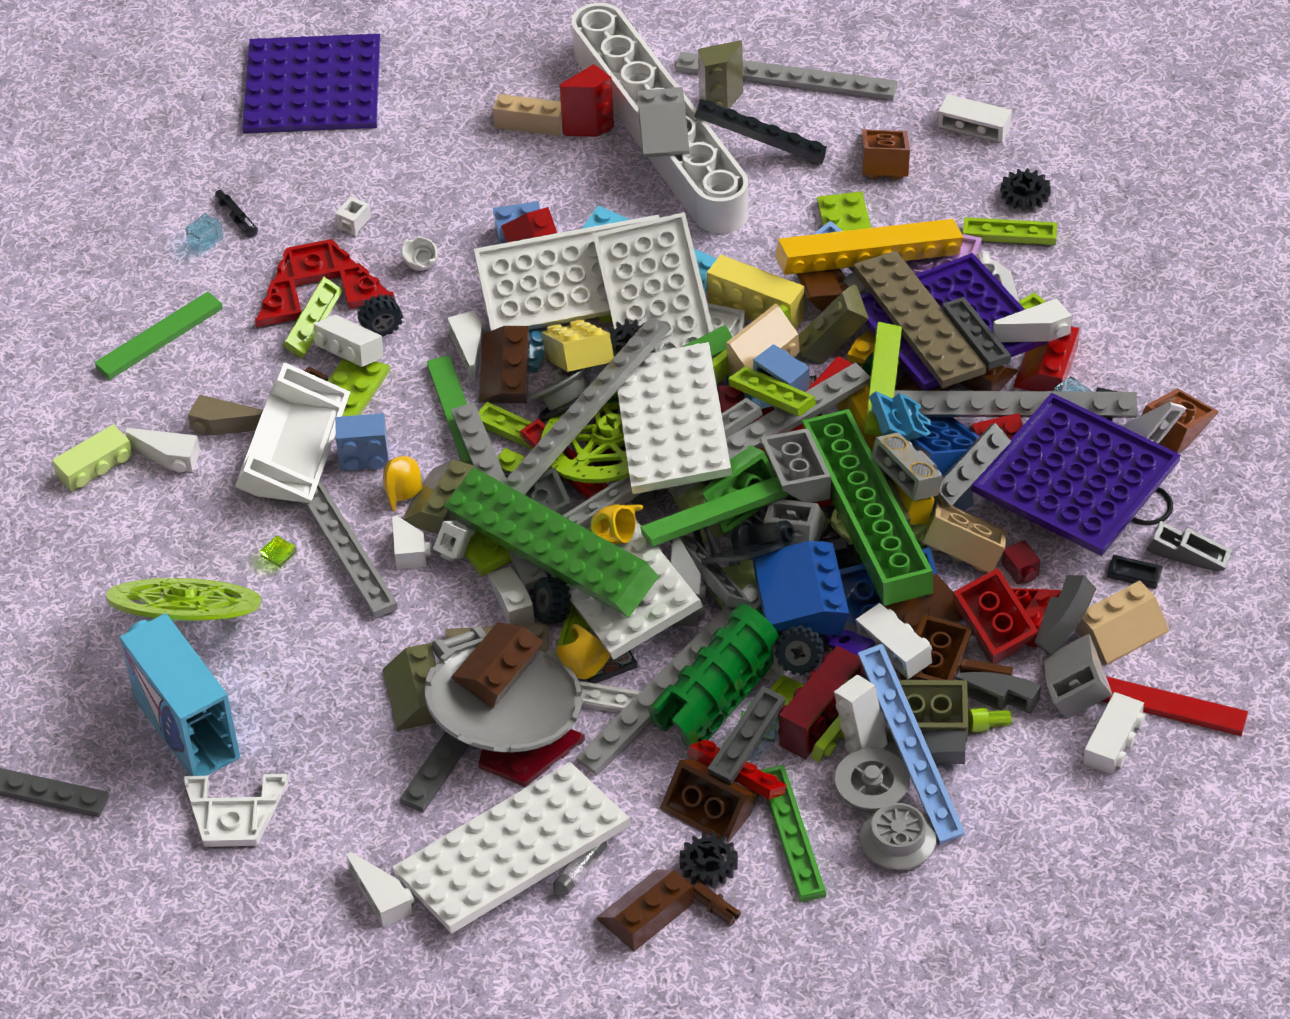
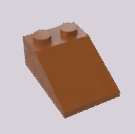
[862,129,910,179]
[1141,388,1219,453]

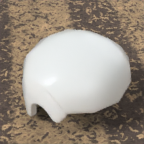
[401,236,438,271]

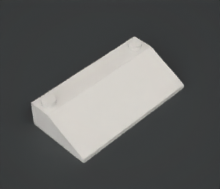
[234,363,350,503]

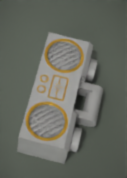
[871,432,943,501]

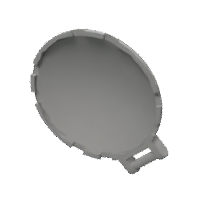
[425,626,582,752]

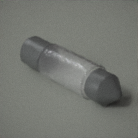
[553,841,607,896]

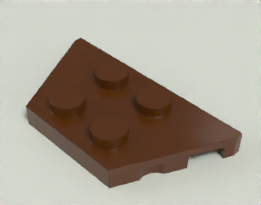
[884,574,964,633]

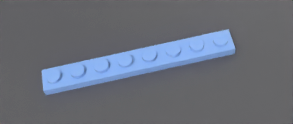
[858,643,965,845]

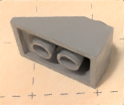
[637,87,690,158]
[671,537,706,626]

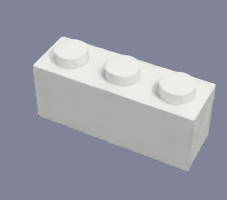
[938,94,1012,143]
[314,315,384,367]
[856,603,932,679]
[834,675,888,754]
[1083,692,1146,775]

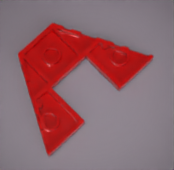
[255,239,395,327]

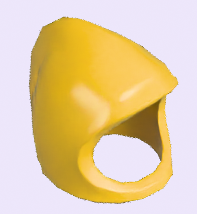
[383,455,423,511]
[590,504,643,544]
[555,624,610,679]

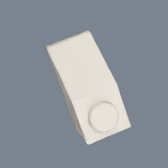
[392,516,431,569]

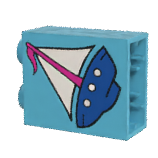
[120,613,241,776]

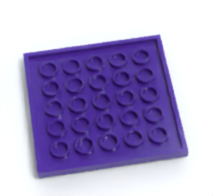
[242,33,381,133]
[860,253,1049,391]
[971,393,1181,556]

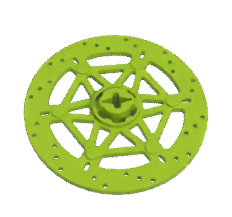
[541,390,630,483]
[106,578,261,620]

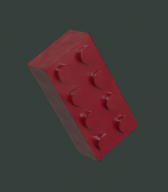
[778,645,864,760]

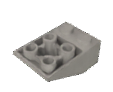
[764,499,826,547]
[1043,634,1113,719]

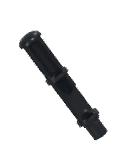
[215,190,258,238]

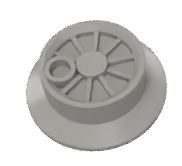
[530,367,590,411]
[835,748,910,813]
[860,803,936,870]

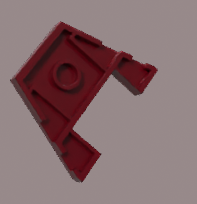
[479,729,585,787]

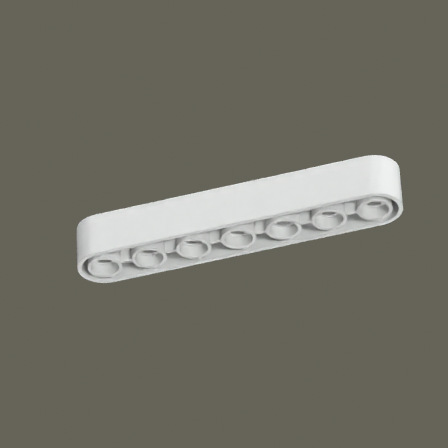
[572,3,749,234]

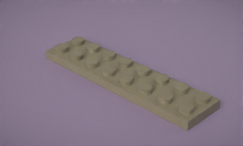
[854,251,986,388]

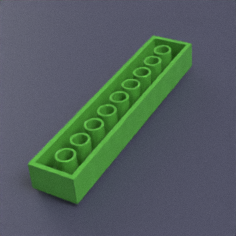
[802,409,933,606]
[444,467,659,618]

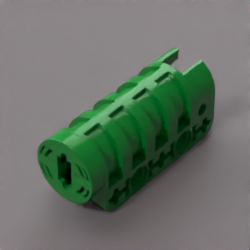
[648,604,779,748]

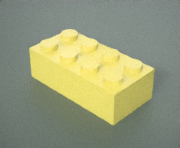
[707,255,804,330]
[541,320,614,372]

